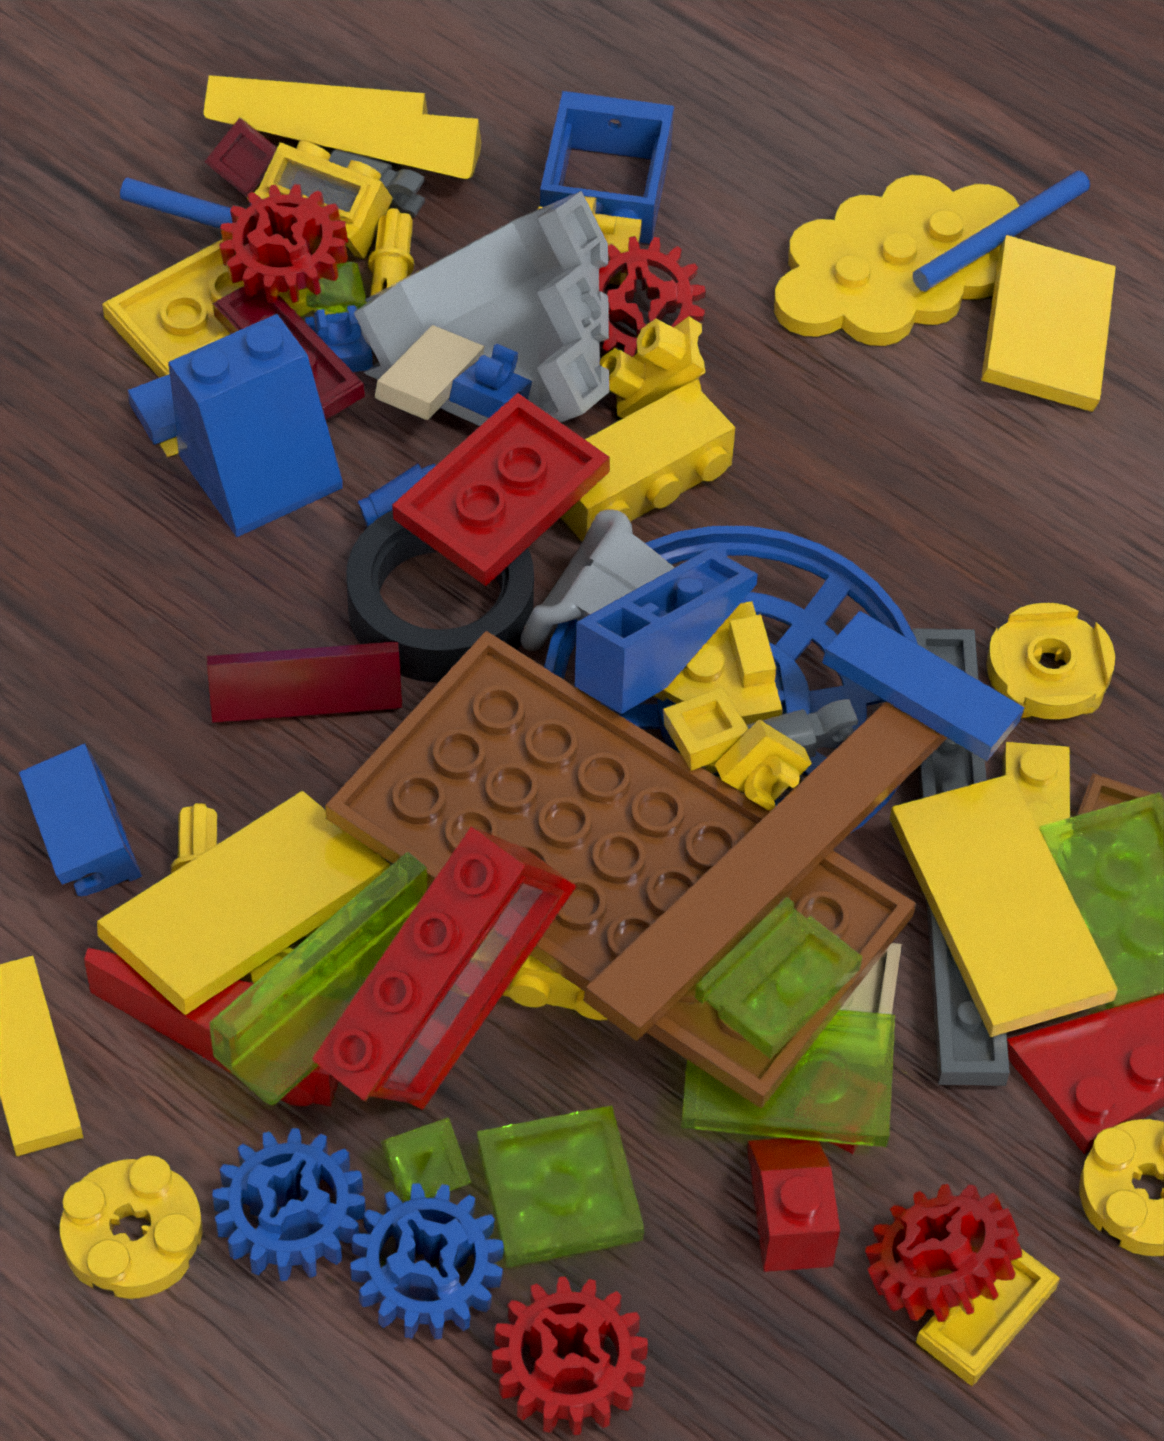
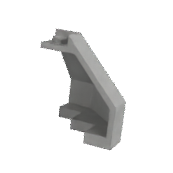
[353,191,609,426]

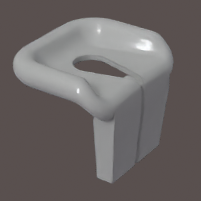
[520,509,675,651]

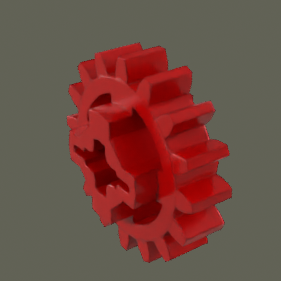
[219,184,349,303]
[599,236,706,357]
[865,1184,1022,1322]
[492,1276,648,1435]

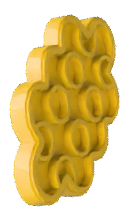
[774,175,1019,346]

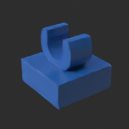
[305,305,373,372]
[449,344,532,418]

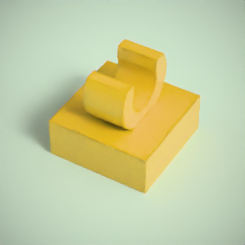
[663,687,749,774]
[715,719,812,811]

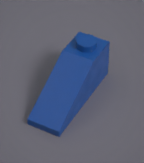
[575,548,758,714]

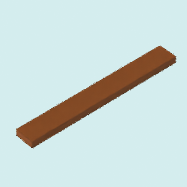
[583,701,947,1041]

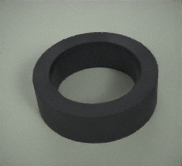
[346,510,534,683]

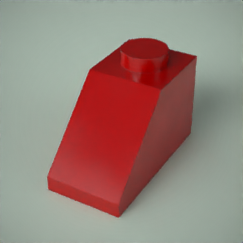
[747,1136,840,1272]

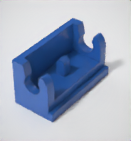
[19,743,142,896]

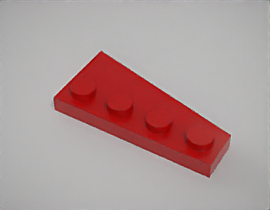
[1007,993,1164,1154]

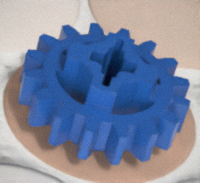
[212,1128,366,1281]
[350,1183,504,1340]

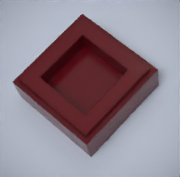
[204,117,277,198]

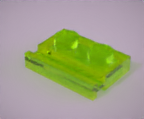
[695,897,862,1059]

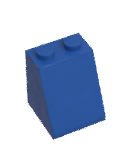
[168,314,343,537]

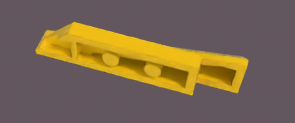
[204,75,481,179]

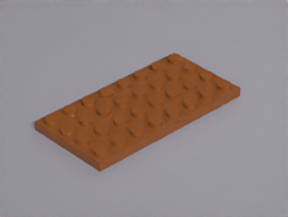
[325,631,916,1108]

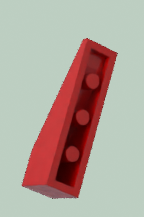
[84,948,349,1107]

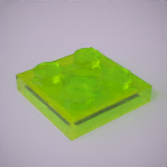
[477,1105,644,1268]

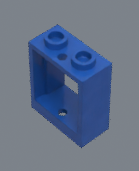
[540,91,674,244]

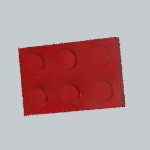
[392,393,610,586]

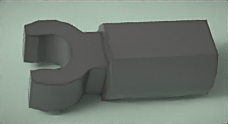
[325,149,425,217]
[747,699,858,758]

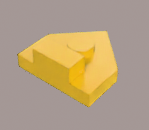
[653,601,783,725]

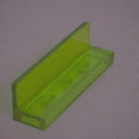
[209,851,427,1105]

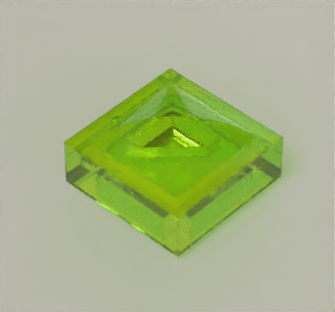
[381,1117,472,1203]

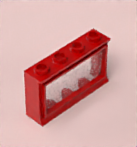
[311,826,577,1110]

